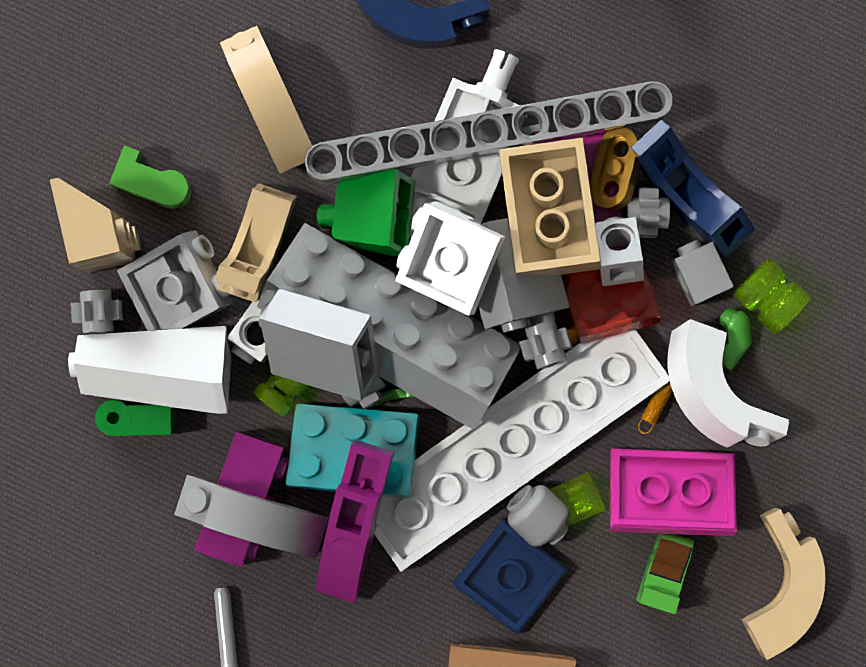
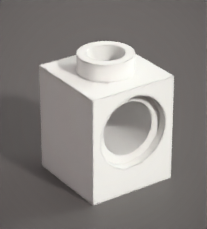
[227,299,268,364]

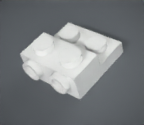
[395,202,505,316]

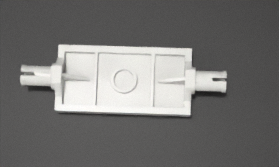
[410,49,526,239]

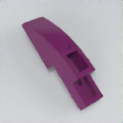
[316,440,395,603]

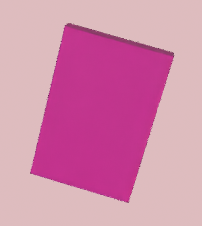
[610,449,737,536]

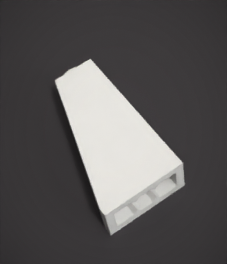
[68,326,231,414]

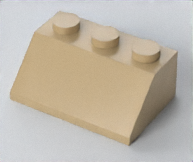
[499,138,600,275]
[50,178,141,273]

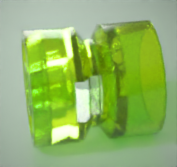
[732,257,812,335]

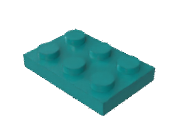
[286,404,420,498]

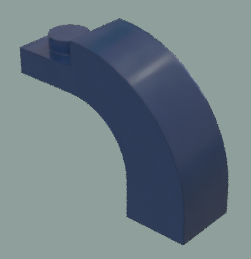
[356,0,490,49]
[631,120,756,258]

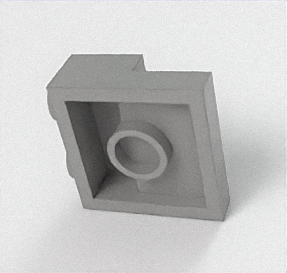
[117,230,233,331]

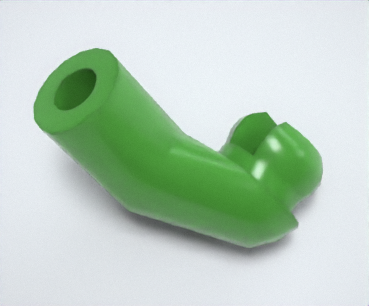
[720,308,752,372]

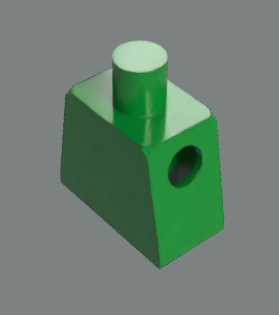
[317,169,416,256]

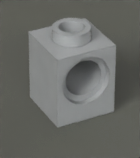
[595,217,644,286]
[671,239,733,306]

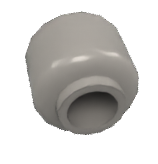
[507,485,569,546]

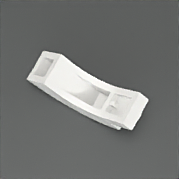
[668,319,789,448]

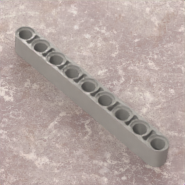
[305,81,672,184]

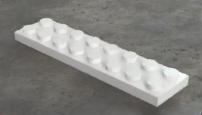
[375,312,670,572]

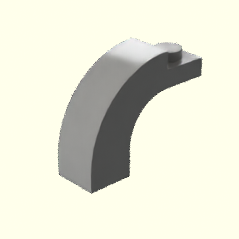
[174,475,329,557]

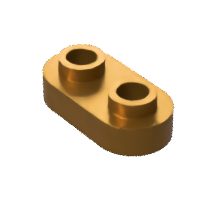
[589,127,641,211]

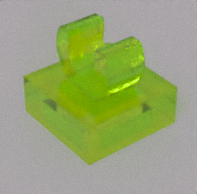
[550,472,606,527]

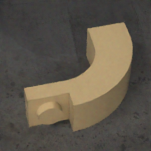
[220,26,317,174]
[214,183,297,303]
[741,508,825,660]

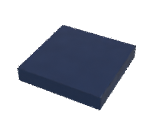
[452,518,568,635]

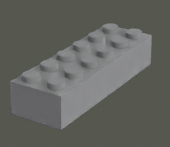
[257,223,521,430]

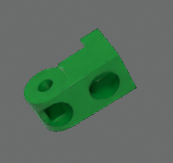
[95,400,177,436]

